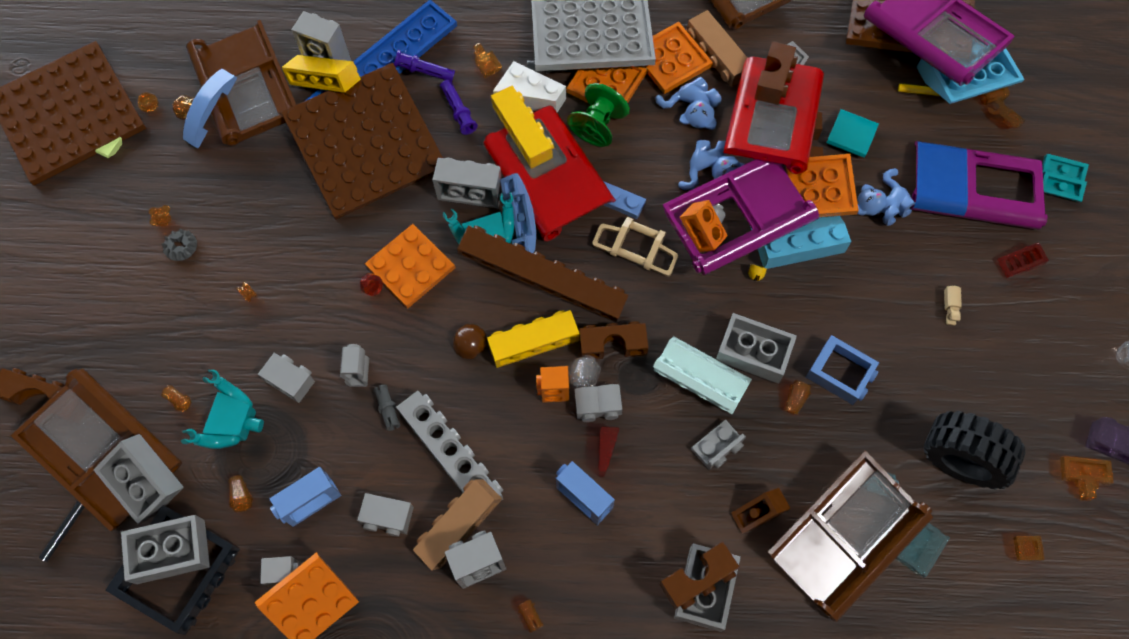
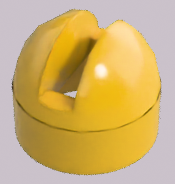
[749,264,767,281]

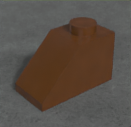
[731,488,791,534]

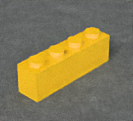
[282,55,361,92]
[491,85,554,169]
[487,310,580,368]

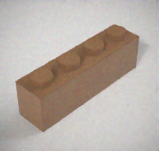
[686,10,747,87]
[413,479,502,570]

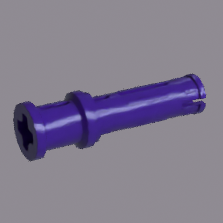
[394,49,455,81]
[440,79,478,135]

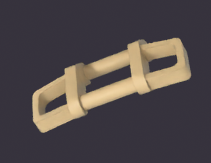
[593,217,678,277]

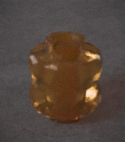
[173,95,195,120]

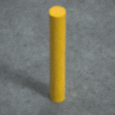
[898,84,940,96]

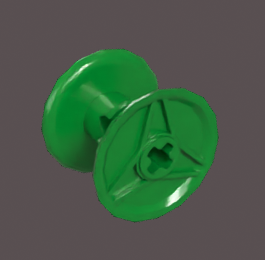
[567,83,630,147]

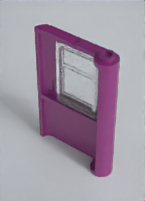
[864,0,1015,86]

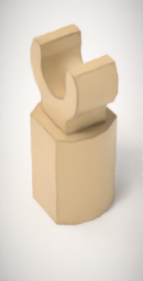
[944,286,962,326]

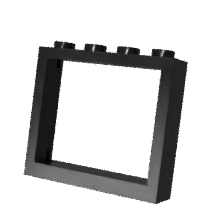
[105,505,240,635]

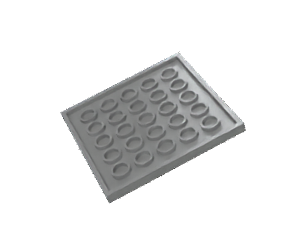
[531,0,656,71]

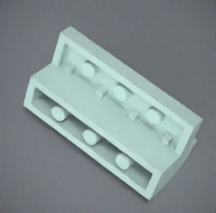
[653,337,752,414]

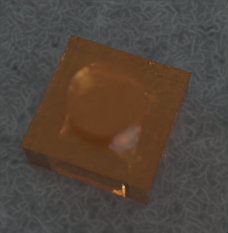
[1013,536,1045,561]

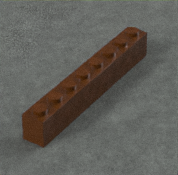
[457,225,628,322]

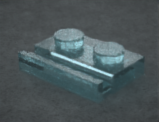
[896,523,950,578]

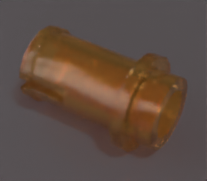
[980,87,1010,105]
[161,385,192,412]
[518,599,544,633]

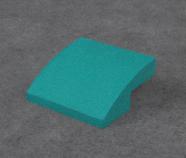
[826,109,879,158]
[1042,154,1089,202]

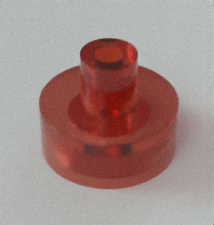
[360,273,383,296]

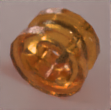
[236,281,258,303]

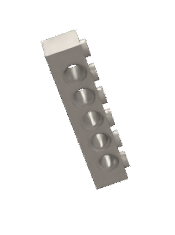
[396,391,503,500]

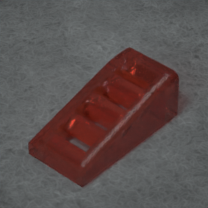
[997,242,1049,278]
[598,427,619,477]

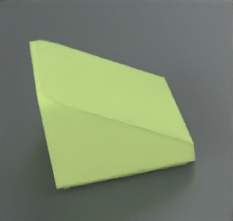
[95,137,122,158]

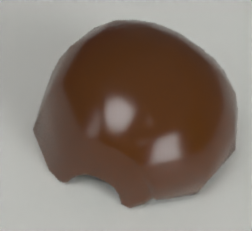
[453,324,487,359]

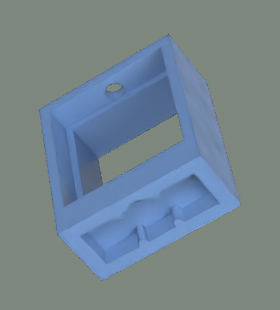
[806,335,879,405]
[556,461,615,526]
[270,467,342,527]

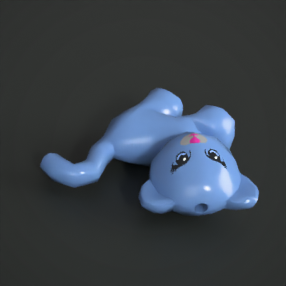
[655,77,721,130]
[678,140,745,190]
[857,168,916,226]

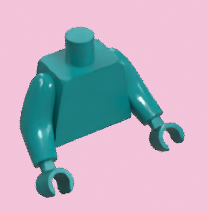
[443,192,514,244]
[181,370,264,449]

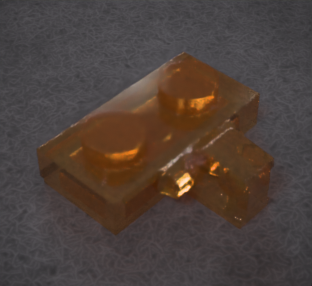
[1060,456,1114,501]

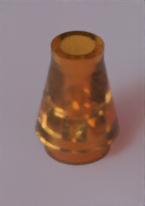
[785,380,811,415]
[228,476,253,512]

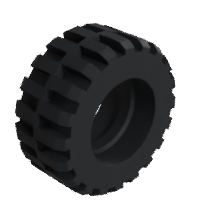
[923,411,1026,490]

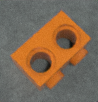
[680,200,728,252]
[536,366,569,403]

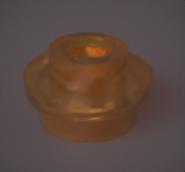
[138,92,159,112]

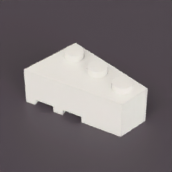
[493,61,566,112]

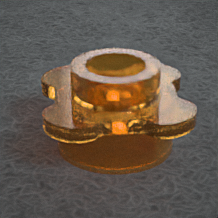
[149,205,171,226]

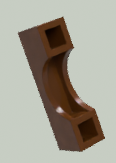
[0,368,89,425]

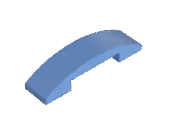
[183,69,237,148]
[500,173,536,253]

